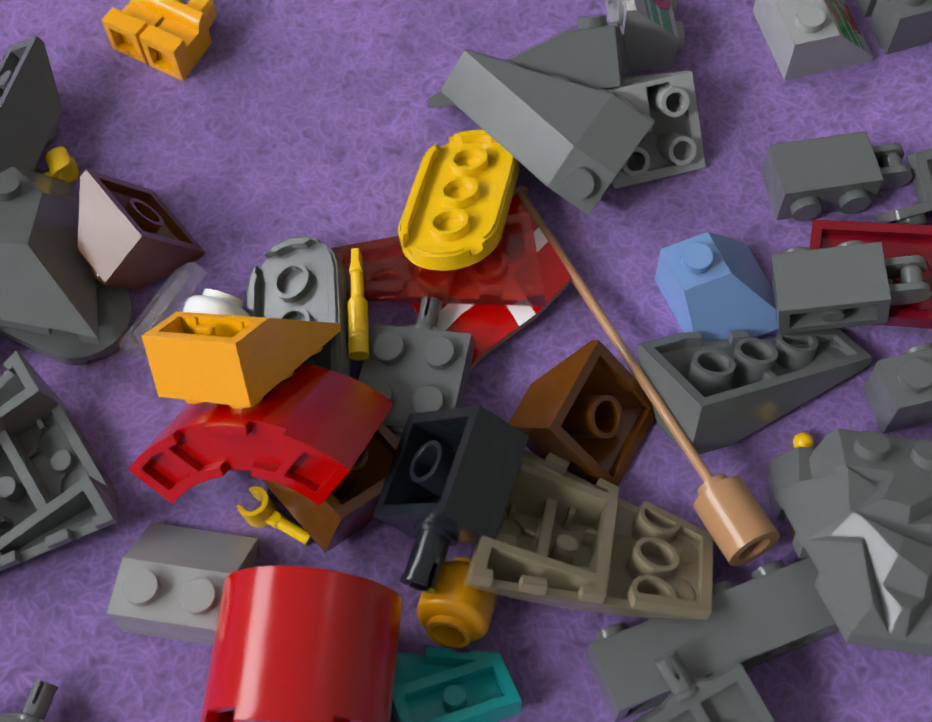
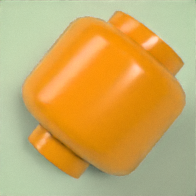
[416,558,498,648]

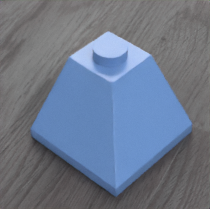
[654,232,778,340]

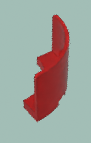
[128,364,393,506]

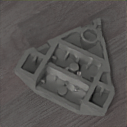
[0,166,100,345]

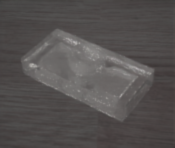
[119,261,207,358]

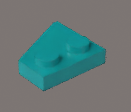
[392,647,522,722]

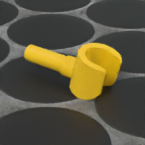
[44,147,79,183]
[237,486,312,545]

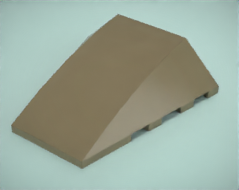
[463,450,713,620]

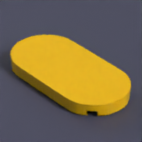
[398,130,519,271]

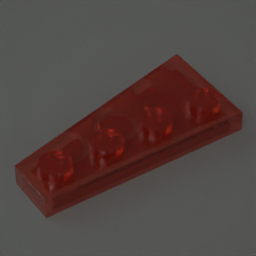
[331,212,547,306]

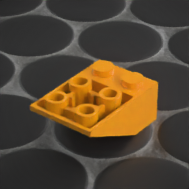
[141,311,341,408]

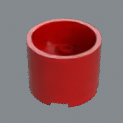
[200,566,403,722]

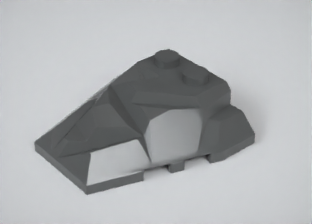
[767,428,932,657]

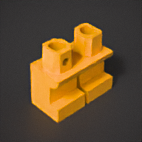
[101,0,217,81]

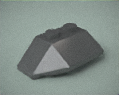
[0,36,63,173]

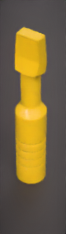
[347,248,369,361]

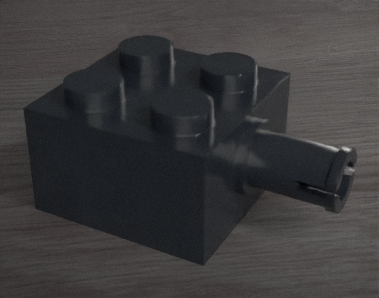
[373,405,529,593]

